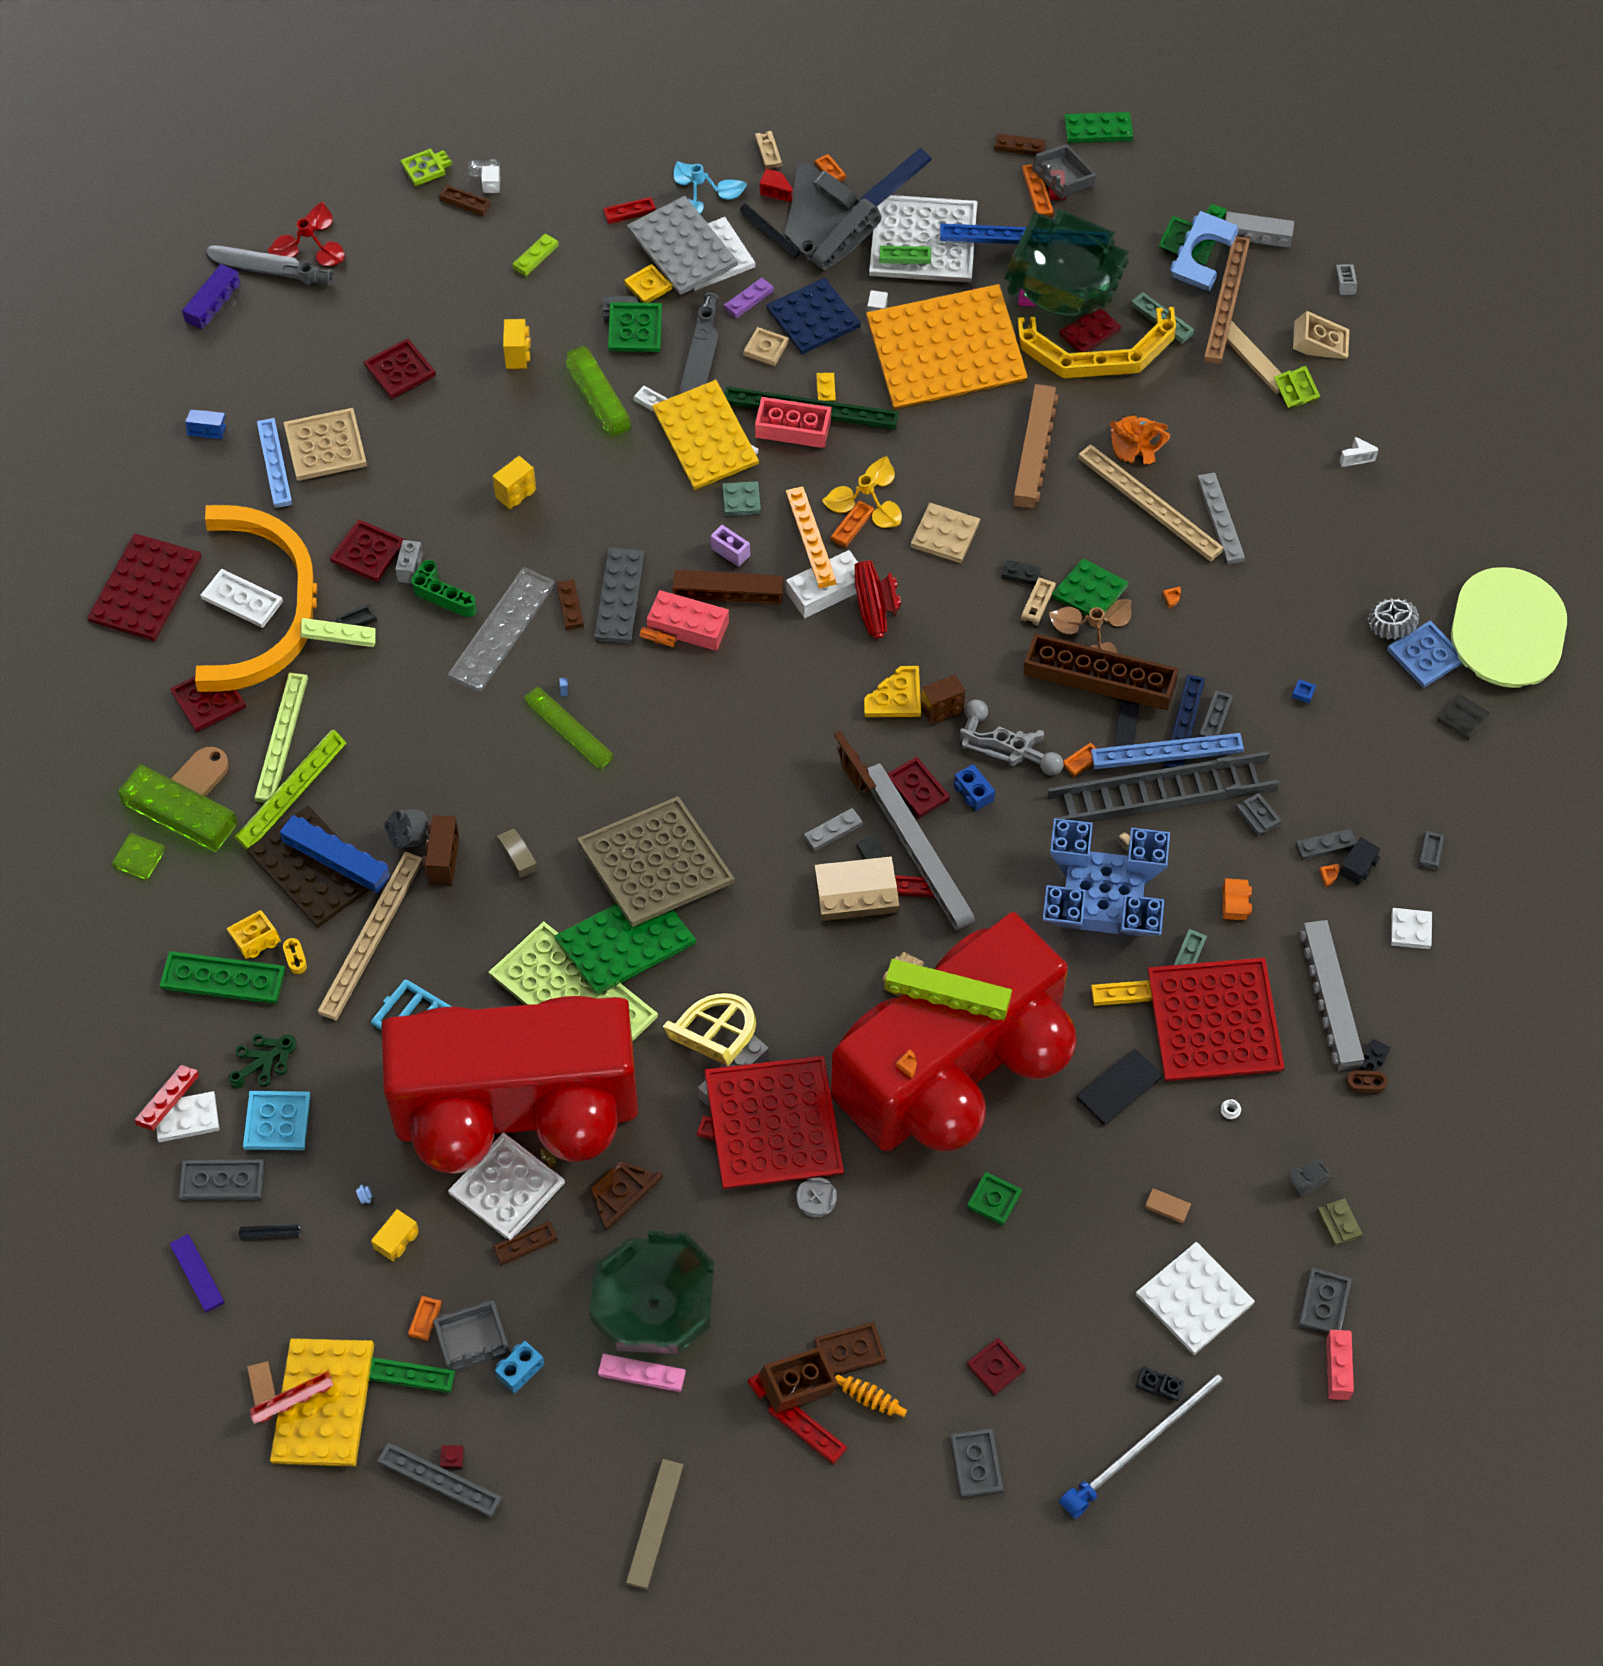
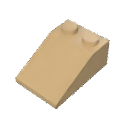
[1293,311,1350,359]

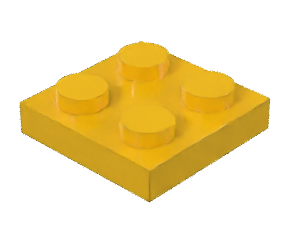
[624,264,672,303]

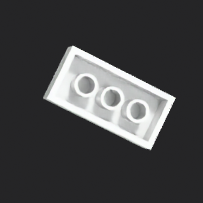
[786,550,858,618]

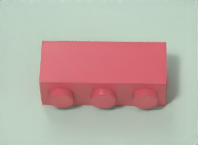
[1326,1330,1354,1400]

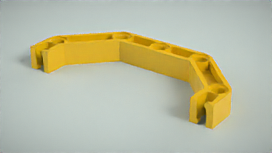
[1018,307,1176,378]

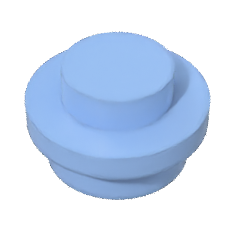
[356,1184,374,1204]

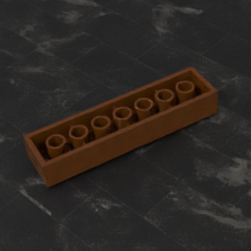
[1024,633,1179,710]

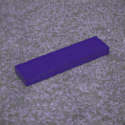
[169,1234,225,1313]

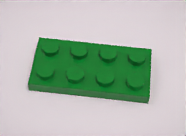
[1064,112,1133,143]

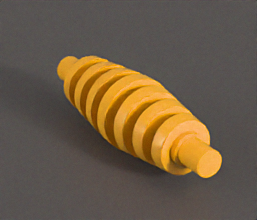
[835,1374,907,1418]

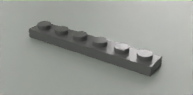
[378,1442,502,1518]

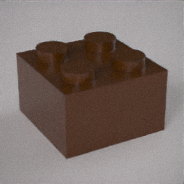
[921,674,966,725]

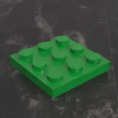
[608,302,662,352]
[1052,558,1128,616]

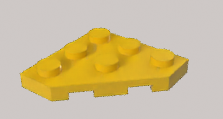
[864,666,921,717]

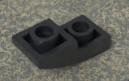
[1135,1366,1185,1401]

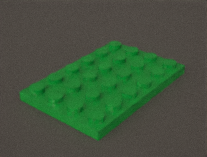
[554,904,696,996]

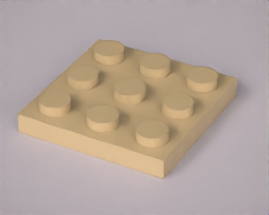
[911,503,980,563]

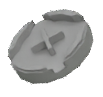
[796,1177,837,1217]

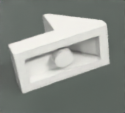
[1339,437,1378,467]

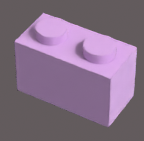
[710,525,750,567]

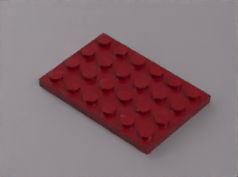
[87,533,202,641]

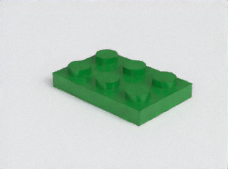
[1159,215,1217,266]

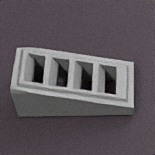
[1336,264,1357,295]

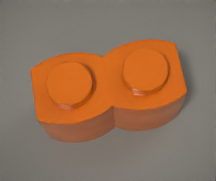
[1222,878,1252,921]

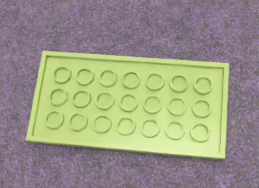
[489,921,658,1040]

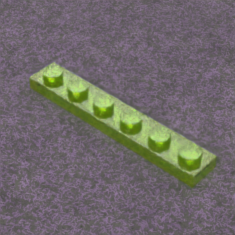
[524,686,614,769]

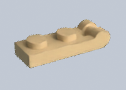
[755,131,782,169]
[1021,578,1056,626]

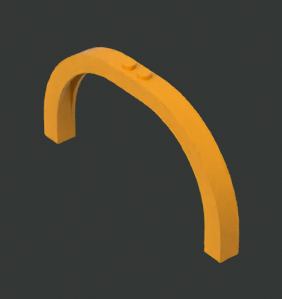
[195,505,317,692]

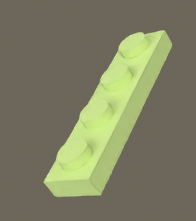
[300,618,375,647]

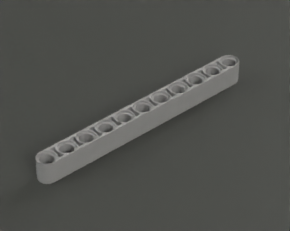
[868,763,975,931]

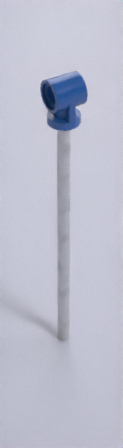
[1059,1374,1223,1519]

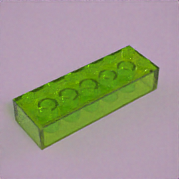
[118,764,238,852]

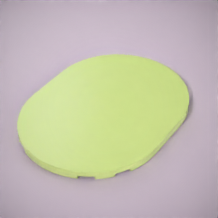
[1451,567,1567,688]

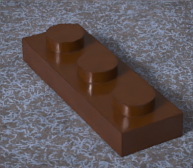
[994,133,1046,156]
[556,579,584,630]

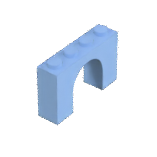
[1170,211,1238,292]

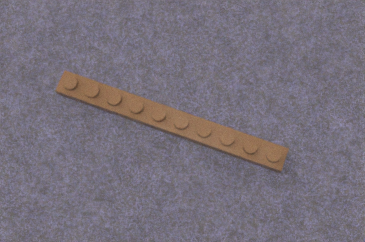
[1204,236,1250,364]

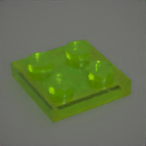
[112,833,166,880]

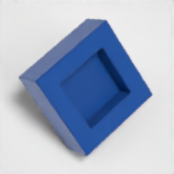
[1292,679,1316,703]

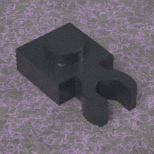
[1361,1039,1391,1071]

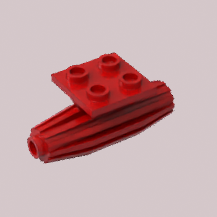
[854,560,901,639]

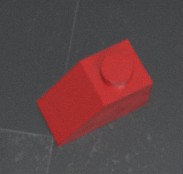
[760,169,793,202]

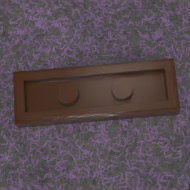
[439,185,491,216]
[492,1221,558,1266]

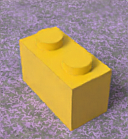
[371,1209,419,1262]

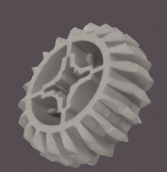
[1368,598,1419,640]

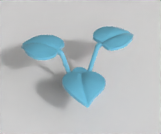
[674,161,747,214]

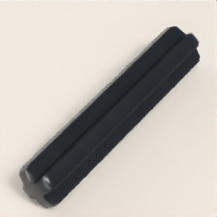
[239,1224,301,1239]

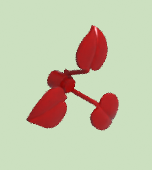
[267,202,345,267]

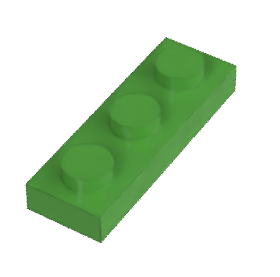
[880,246,931,264]

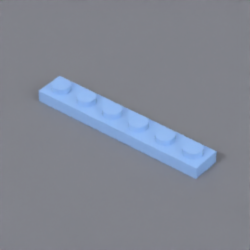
[257,418,293,508]

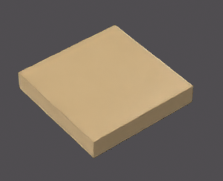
[743,327,789,366]

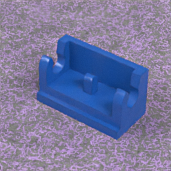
[185,409,226,439]

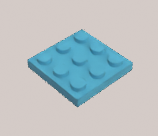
[243,1091,311,1151]

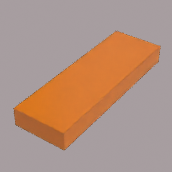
[830,500,874,548]

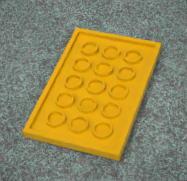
[652,380,759,490]
[270,1339,374,1466]

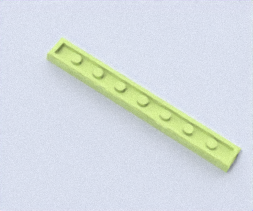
[254,673,308,803]

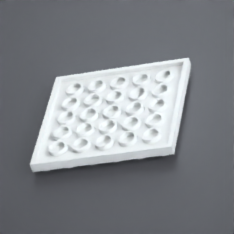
[869,195,977,283]

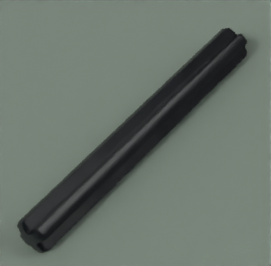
[740,204,800,258]

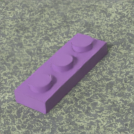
[724,278,774,318]

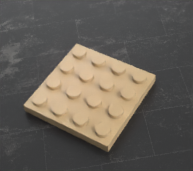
[284,408,367,481]

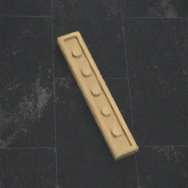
[1227,321,1282,395]

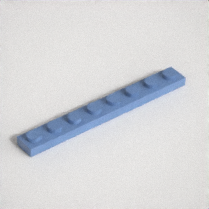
[1091,733,1244,769]

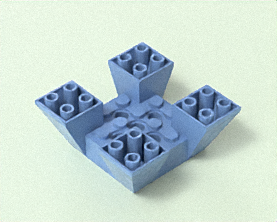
[1043,818,1170,937]

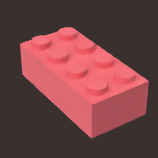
[755,397,831,448]
[647,590,729,651]

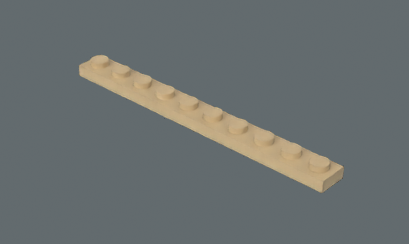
[1078,444,1224,562]
[318,852,423,1021]

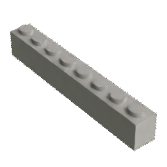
[1300,920,1364,1071]

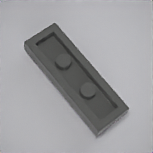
[1199,690,1234,737]
[1295,829,1357,861]

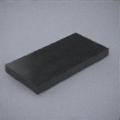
[1076,1048,1163,1126]

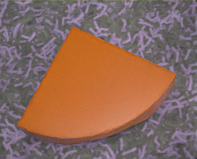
[1162,586,1181,608]
[1319,864,1339,887]
[896,1049,917,1079]

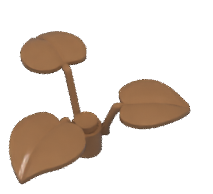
[1049,599,1131,653]

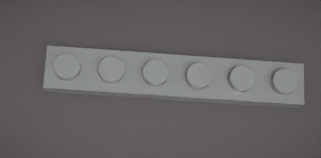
[1197,472,1245,565]

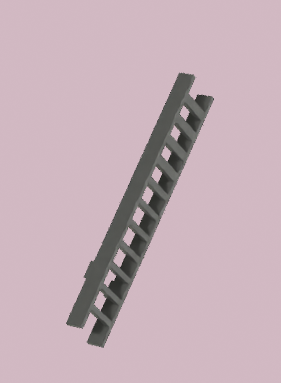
[1047,751,1279,822]

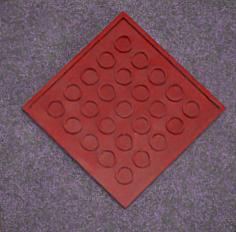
[1147,957,1285,1082]
[704,1056,844,1189]

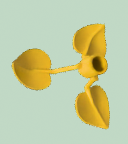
[822,456,902,528]

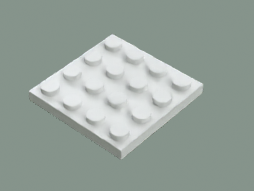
[693,217,755,291]
[448,1132,565,1240]
[1136,1242,1255,1355]

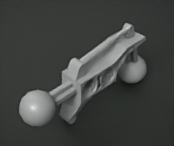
[960,699,1064,776]

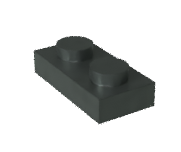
[1001,560,1041,585]

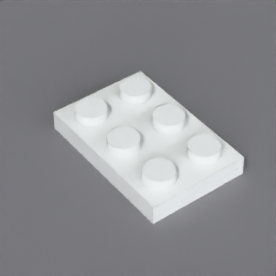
[156,1091,220,1142]

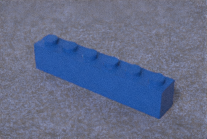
[280,815,390,893]

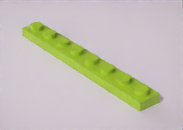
[234,730,346,850]

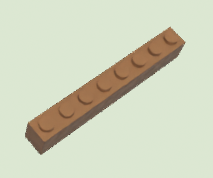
[1013,384,1058,509]

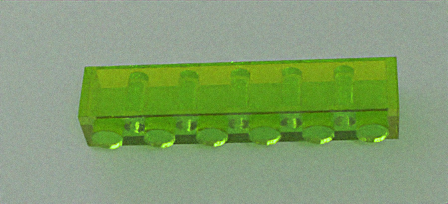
[565,345,631,437]

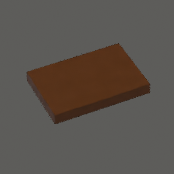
[814,1321,887,1377]

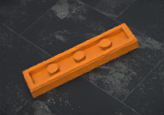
[1022,164,1054,219]

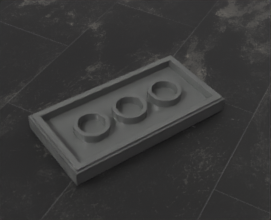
[178,1159,265,1201]

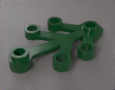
[228,1034,297,1088]

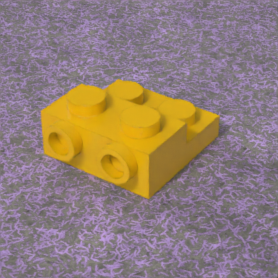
[226,910,281,959]

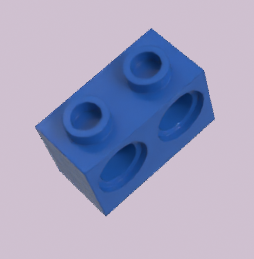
[953,764,995,811]

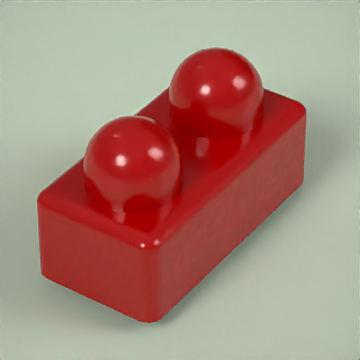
[831,912,1077,1152]
[381,996,638,1173]

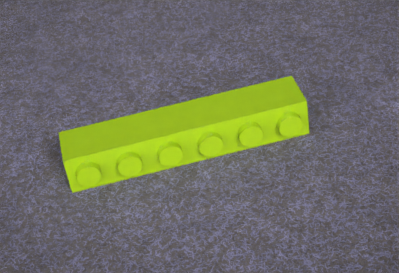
[885,959,1012,1020]

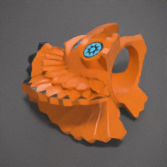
[1110,414,1170,465]

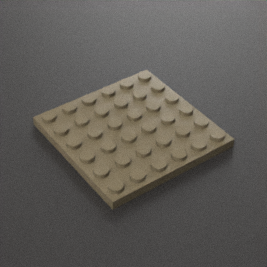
[577,796,735,927]

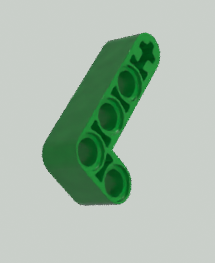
[411,560,477,617]

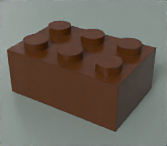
[423,815,459,886]
[758,1346,838,1413]

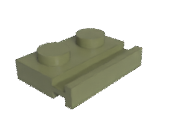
[1317,1198,1362,1247]

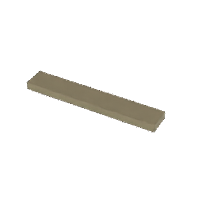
[626,1459,684,1590]

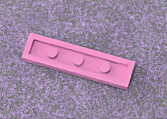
[598,1354,686,1392]

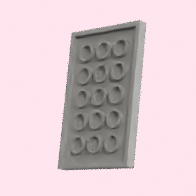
[627,196,738,295]

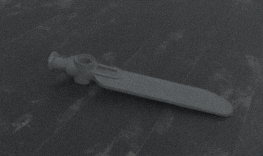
[206,245,334,285]
[681,292,719,393]

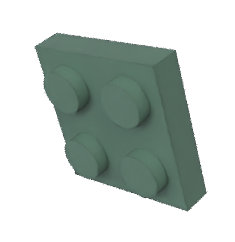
[723,481,761,516]

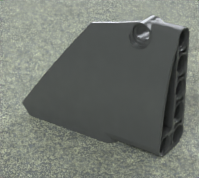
[785,162,882,270]

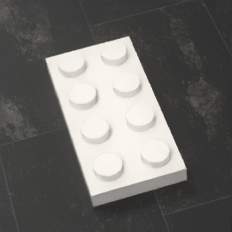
[201,569,283,628]

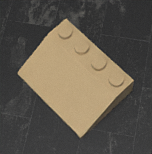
[815,856,899,921]

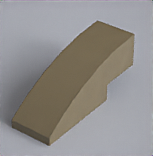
[497,829,538,878]

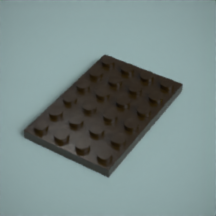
[247,806,369,928]

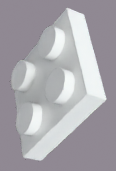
[1391,908,1432,949]

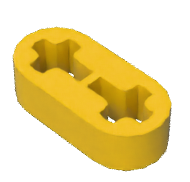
[283,938,307,974]

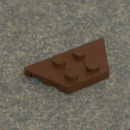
[834,731,876,795]
[591,1161,663,1230]

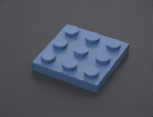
[1387,620,1463,688]

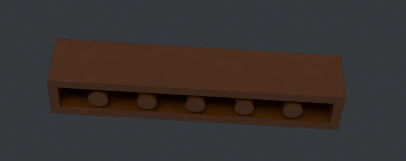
[673,569,784,604]

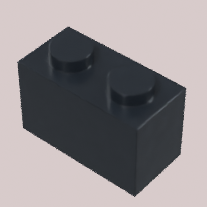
[1339,837,1381,885]

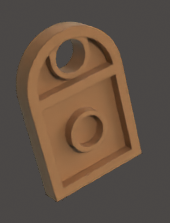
[170,747,229,802]

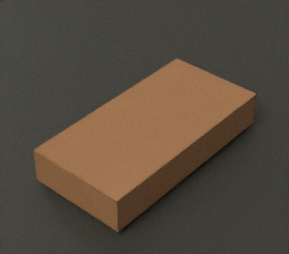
[1145,1188,1191,1224]
[247,1361,276,1406]

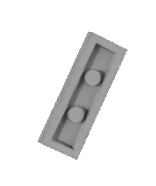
[804,808,863,852]

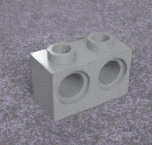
[395,540,423,584]

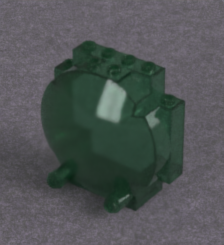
[1004,208,1130,316]

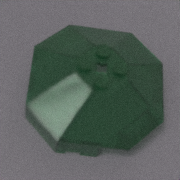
[589,1230,714,1354]

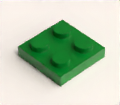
[967,1172,1022,1226]

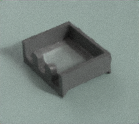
[1032,144,1097,200]
[433,1300,510,1372]

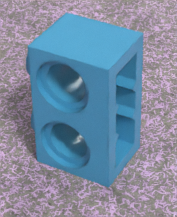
[495,1341,544,1394]

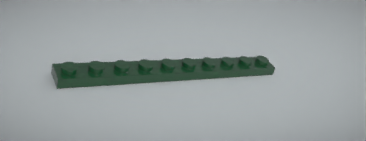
[724,386,899,430]

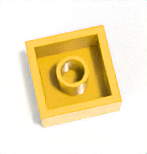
[503,319,531,369]
[492,456,536,510]

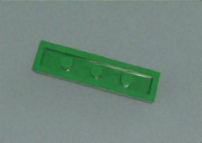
[369,1357,456,1393]

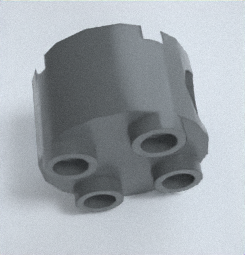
[384,809,429,848]

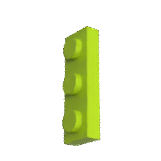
[512,233,559,276]

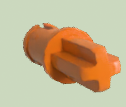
[639,627,677,648]

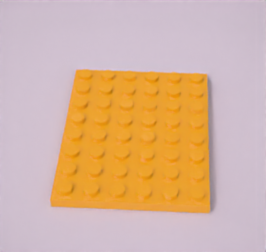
[866,284,1028,410]

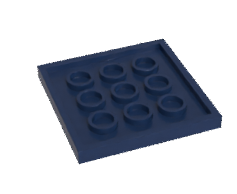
[766,278,861,355]

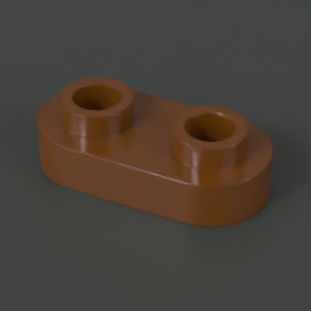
[1346,1070,1388,1093]

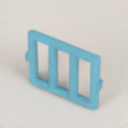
[371,980,452,1031]

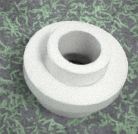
[1221,1099,1241,1119]

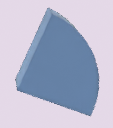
[559,678,568,696]

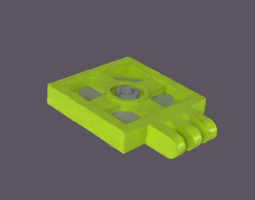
[401,148,452,187]

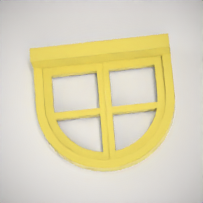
[663,993,756,1066]

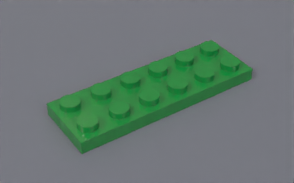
[160,951,286,1004]

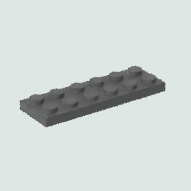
[595,547,645,644]

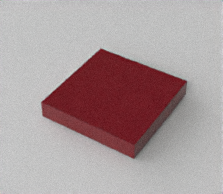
[966,1337,1026,1396]

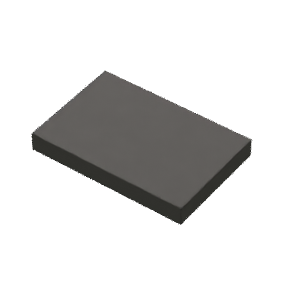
[1298,1267,1352,1335]
[950,1428,1004,1498]

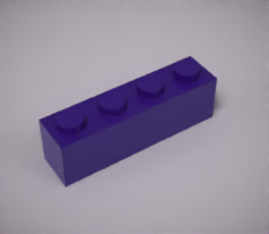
[182,264,241,329]

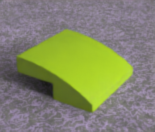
[1274,366,1320,408]

